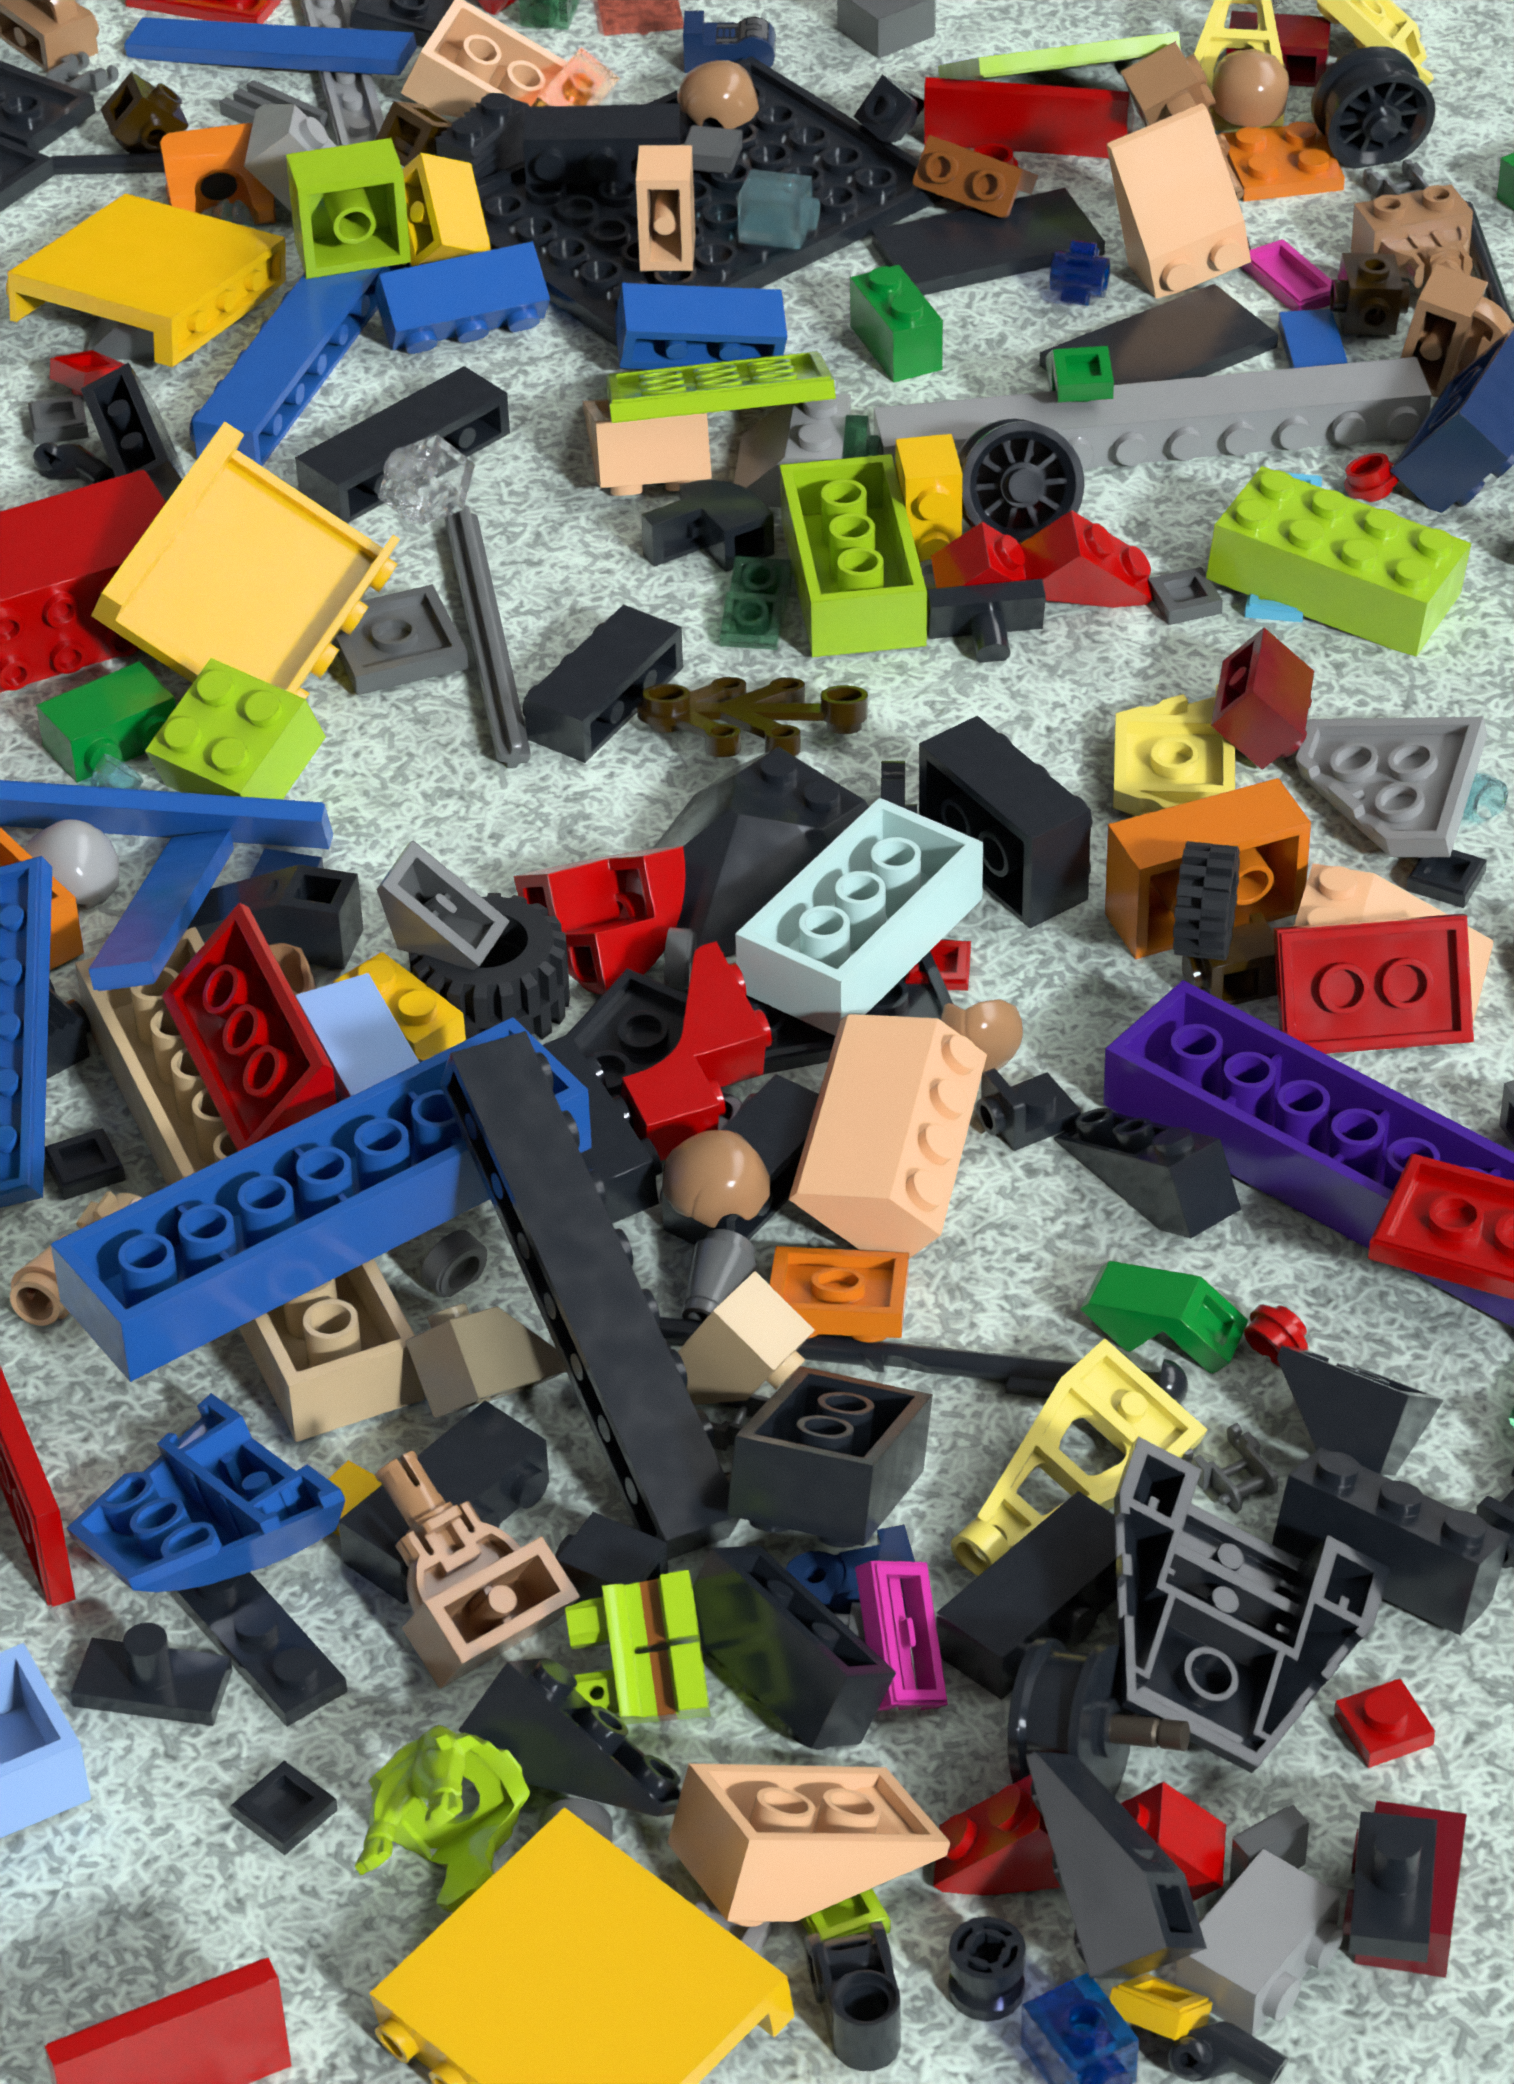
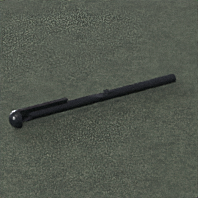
[659,1317,1188,1405]

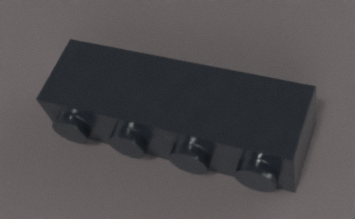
[295,366,510,524]

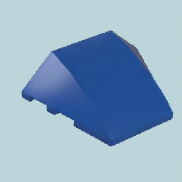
[67,1393,345,1593]

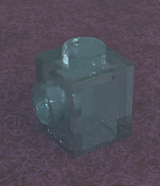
[738,169,820,249]

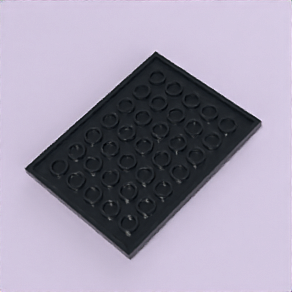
[475,56,947,347]

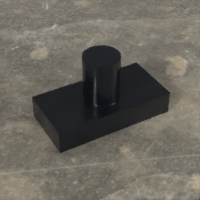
[927,579,1046,663]
[71,1622,233,1726]
[1349,1811,1437,1963]

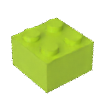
[286,138,411,279]
[145,658,326,800]

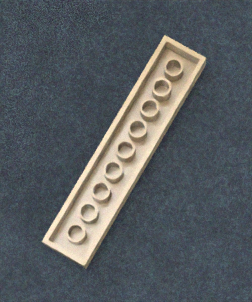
[75,927,425,1442]

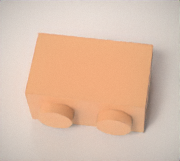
[636,145,695,271]

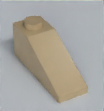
[678,1271,815,1405]

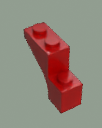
[931,510,1154,608]
[621,941,772,1161]
[933,1775,1226,1902]

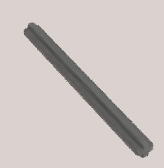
[445,505,531,768]

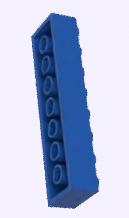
[51,1017,592,1382]

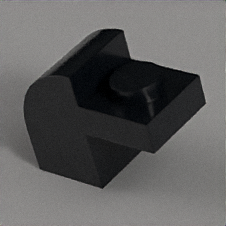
[641,480,775,572]

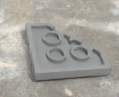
[1296,717,1487,858]

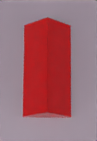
[924,77,1135,158]
[161,903,337,1152]

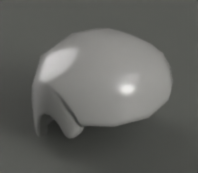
[24,819,119,910]

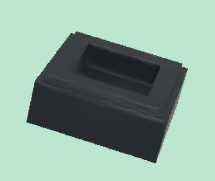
[1406,849,1487,908]
[44,1128,126,1200]
[231,1760,338,1856]

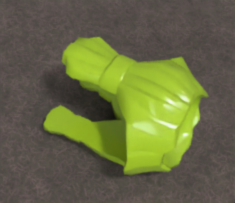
[354,1725,530,1913]

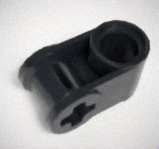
[804,1921,901,2071]

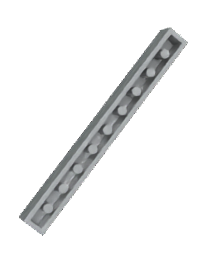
[874,357,1432,469]

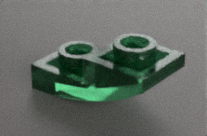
[720,556,793,650]

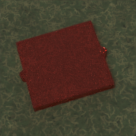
[597,0,684,36]

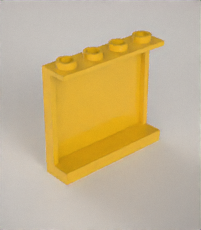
[6,193,286,367]
[91,422,400,699]
[369,1807,795,2084]

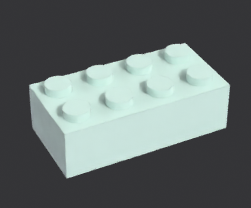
[735,798,983,1036]

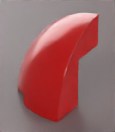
[513,846,686,995]

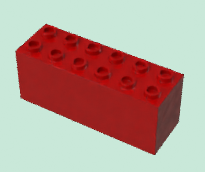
[0,469,166,693]

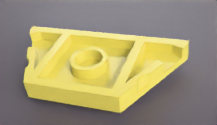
[1316,0,1434,86]
[1113,684,1235,816]

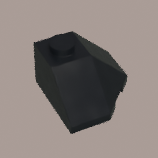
[1277,1345,1443,1476]

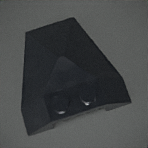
[652,747,869,958]
[1114,1436,1390,1773]

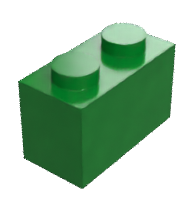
[850,265,943,383]
[36,661,176,783]

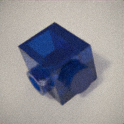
[1021,1972,1139,2084]

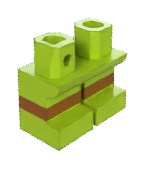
[565,1569,711,1725]

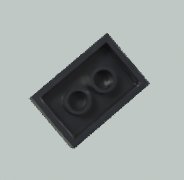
[919,715,1093,929]
[727,1366,933,1548]

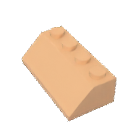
[788,1014,987,1259]

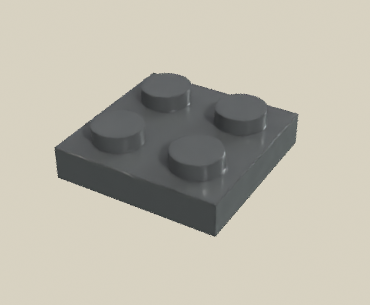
[332,584,468,695]

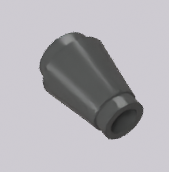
[682,1229,757,1321]

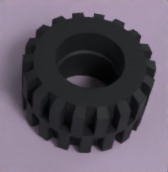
[408,893,570,1040]

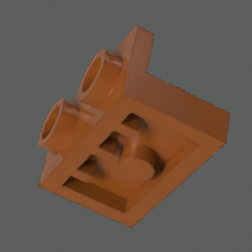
[913,135,1039,218]

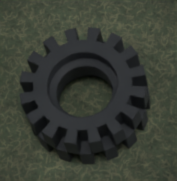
[1173,841,1240,961]

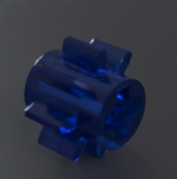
[1050,240,1111,306]

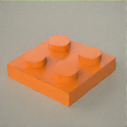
[1220,121,1345,202]
[769,1246,909,1342]

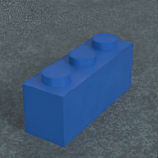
[374,241,550,354]
[615,283,788,369]

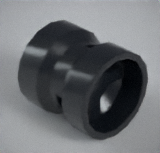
[948,1916,1026,2022]

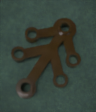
[637,677,868,758]

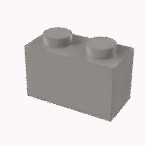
[1175,1849,1343,2036]

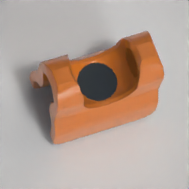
[160,123,276,225]

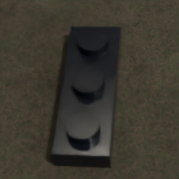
[170,1572,348,1727]

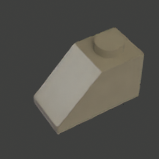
[405,1303,566,1419]

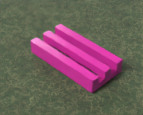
[855,1561,948,1710]

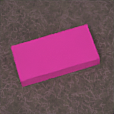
[1240,239,1332,311]

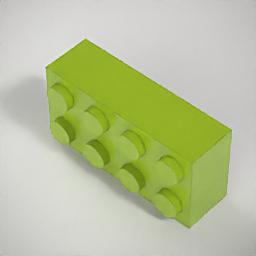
[780,454,927,657]
[1206,466,1472,657]

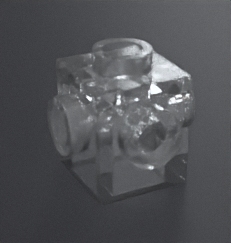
[378,434,475,525]

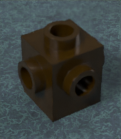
[100,72,189,154]
[1329,253,1410,335]

